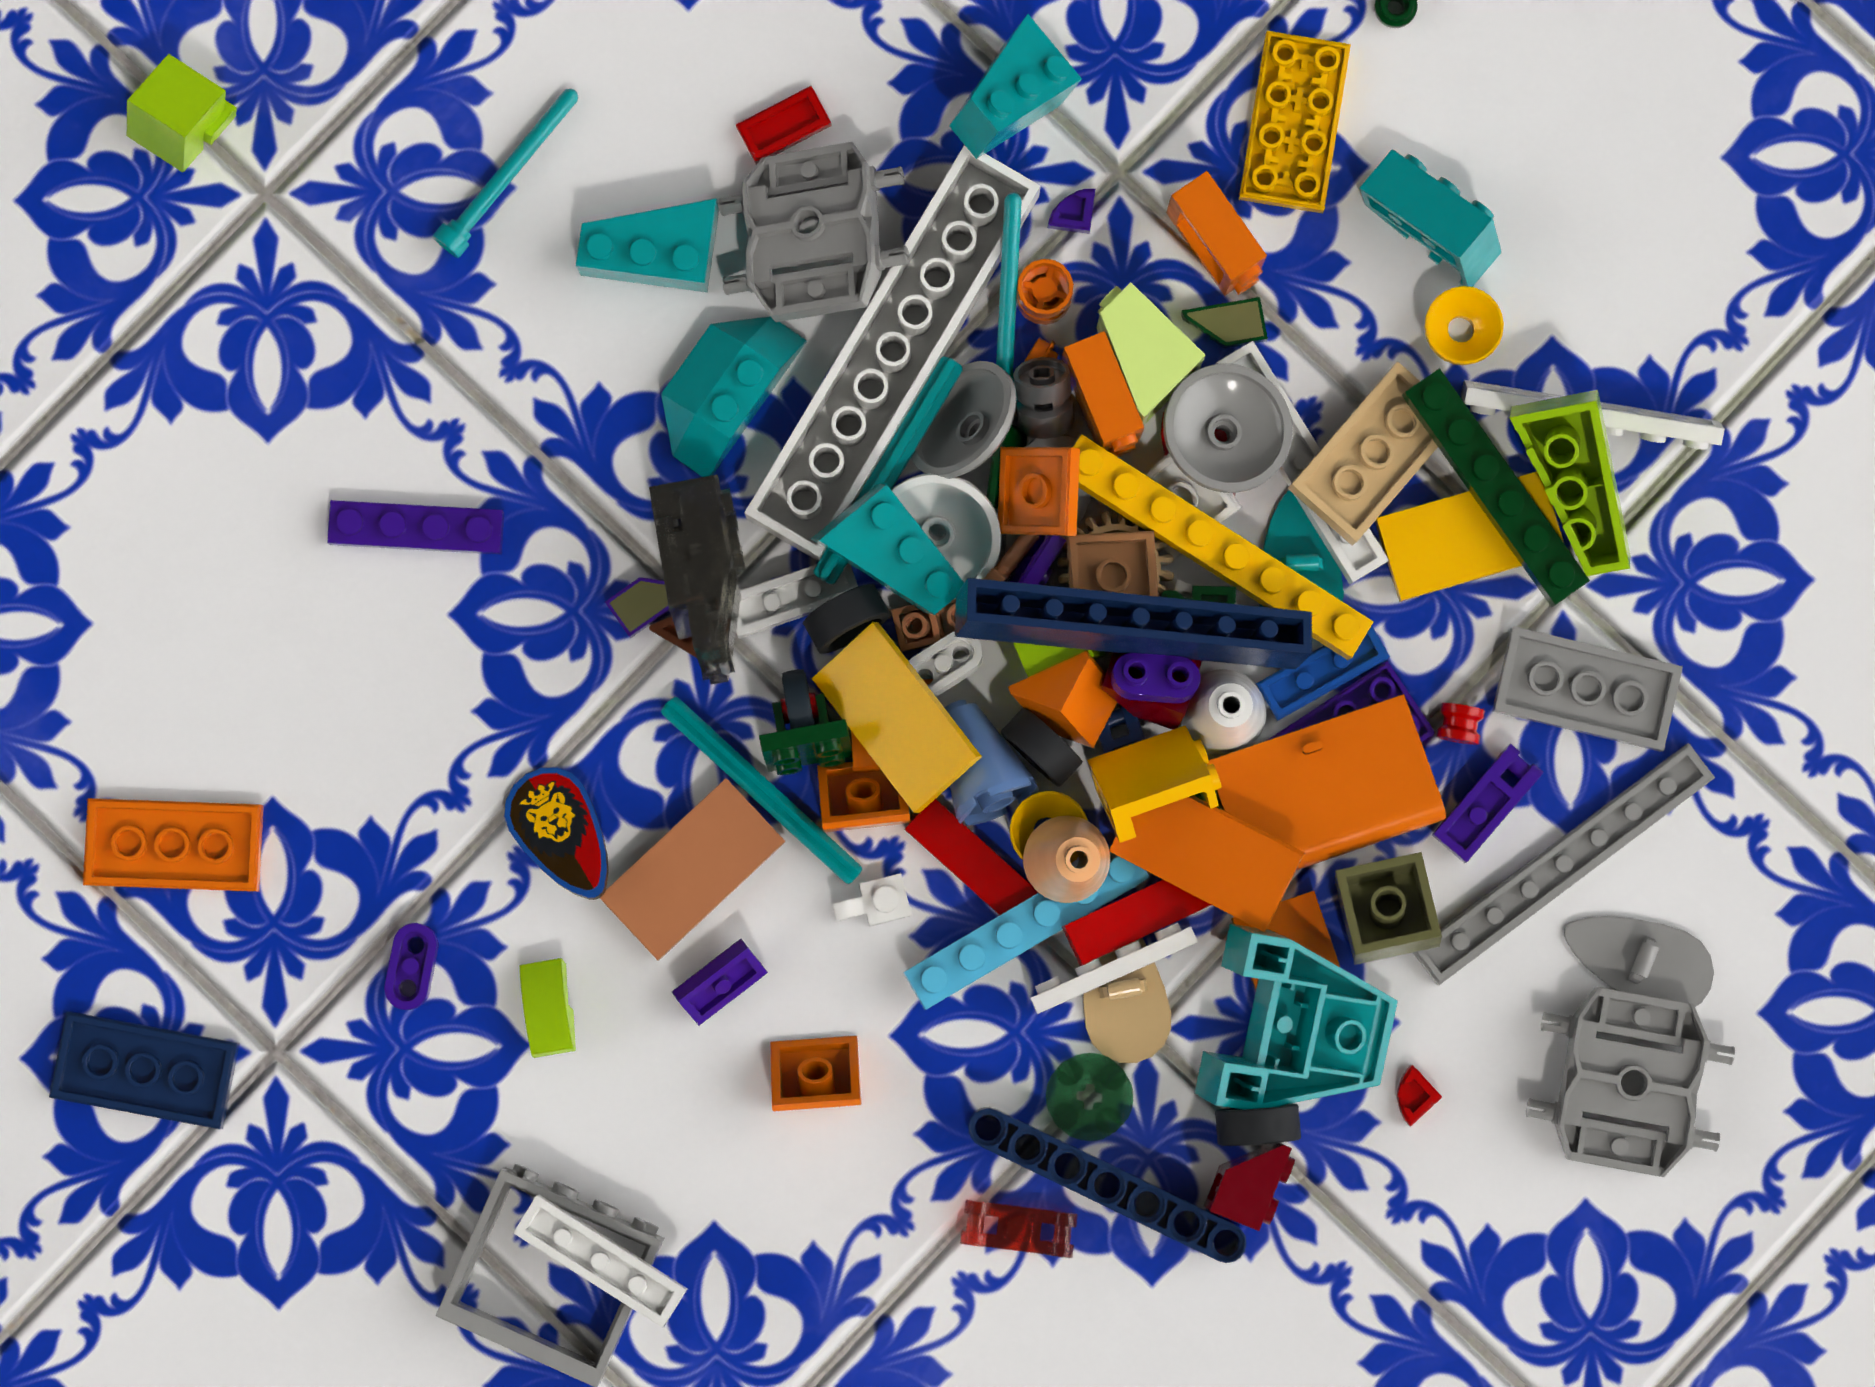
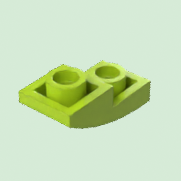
[519,958,576,1058]

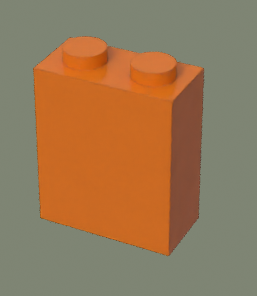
[1061,331,1145,457]

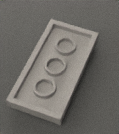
[1492,626,1683,752]

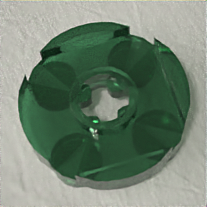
[1045,1053,1133,1141]

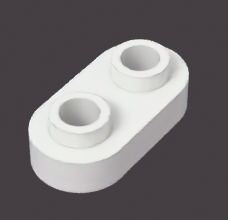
[909,632,983,697]

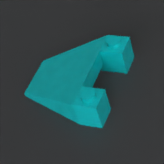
[1194,923,1398,1109]

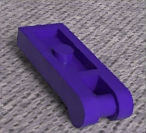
[1432,743,1543,863]

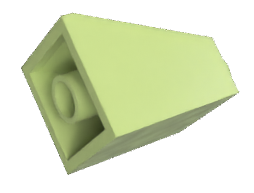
[1096,282,1206,425]

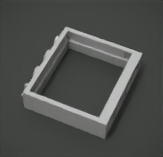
[436,1164,665,1387]

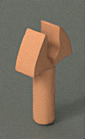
[984,535,1039,582]

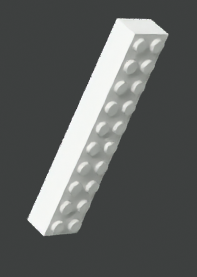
[744,145,1041,561]

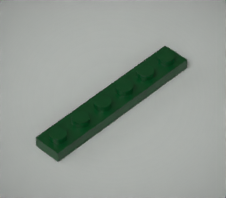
[1402,368,1590,607]

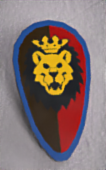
[504,767,609,900]

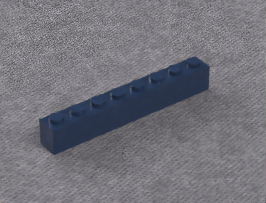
[955,578,1312,670]

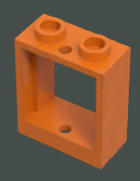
[1166,171,1267,296]

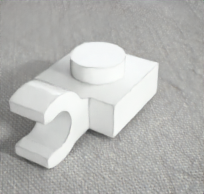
[832,873,912,927]

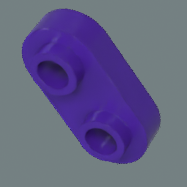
[1111,653,1201,704]
[384,923,439,1010]

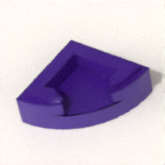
[1047,189,1096,234]

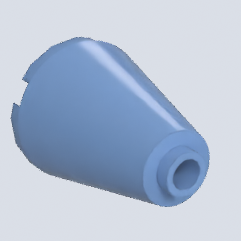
[944,700,1039,826]

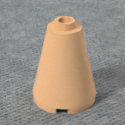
[1023,815,1110,903]

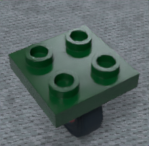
[759,669,852,775]

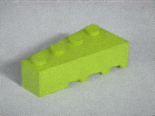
[1509,390,1631,576]

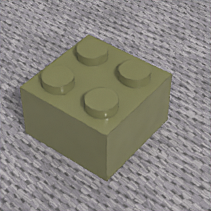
[1335,852,1442,965]

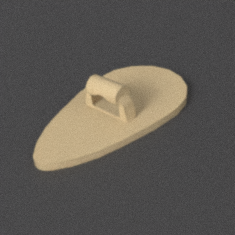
[1083,938,1171,1063]

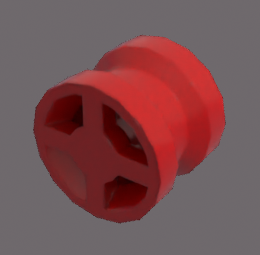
[1436,703,1485,745]

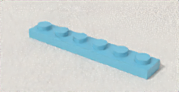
[903,852,1150,1010]

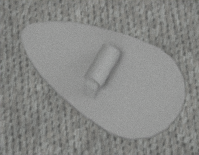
[1564,916,1714,1007]

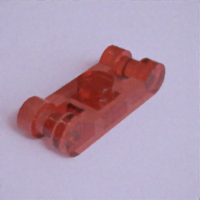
[960,1199,1078,1258]

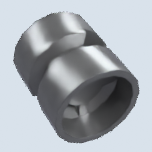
[1013,357,1074,439]

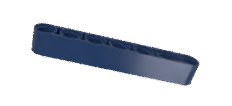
[968,1107,1247,1263]

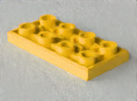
[1238,31,1351,214]
[1375,471,1564,602]
[812,622,982,813]

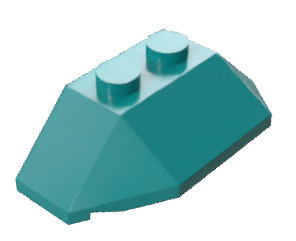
[661,316,807,481]

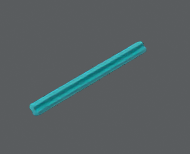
[813,356,963,585]
[661,696,862,884]

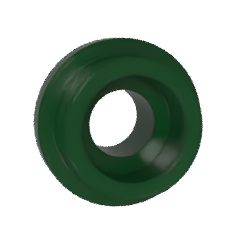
[1374,0,1418,28]

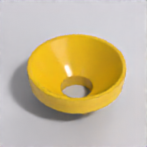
[1424,286,1504,365]
[1009,791,1088,863]

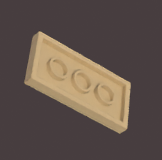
[1287,362,1438,546]

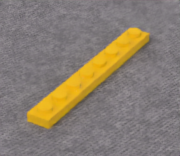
[1072,434,1374,660]

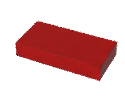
[736,86,832,165]

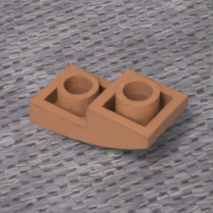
[891,599,956,652]

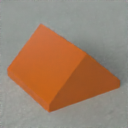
[1008,651,1117,748]
[817,762,910,832]
[770,1036,862,1111]

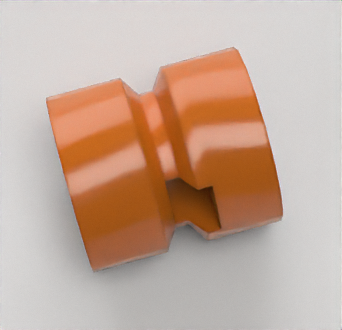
[1017,259,1074,325]

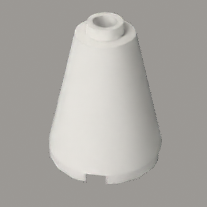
[1181,669,1266,755]

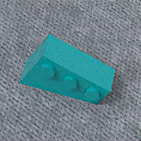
[949,14,1082,159]
[1359,149,1502,287]
[576,198,719,293]
[811,484,964,615]

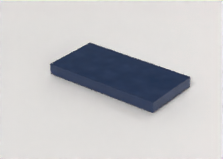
[49,1011,240,1129]

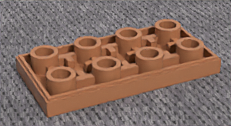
[600,778,786,961]

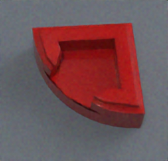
[1397,1065,1442,1127]

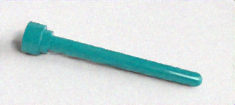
[432,89,578,259]
[996,193,1022,402]

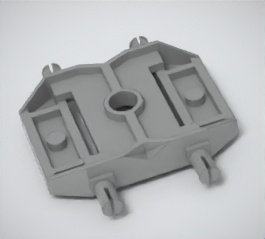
[718,142,910,322]
[1526,987,1735,1177]

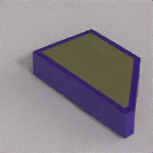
[605,577,695,638]

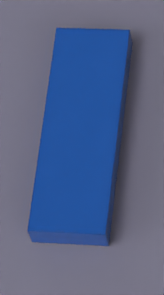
[1256,625,1390,722]

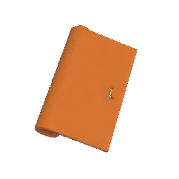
[1207,694,1446,870]

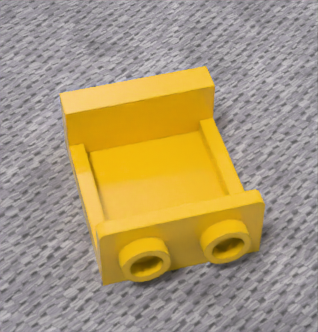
[1087,725,1222,843]

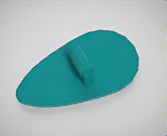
[1259,489,1344,607]

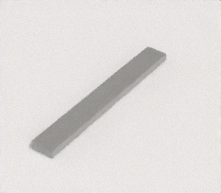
[1412,743,1715,985]

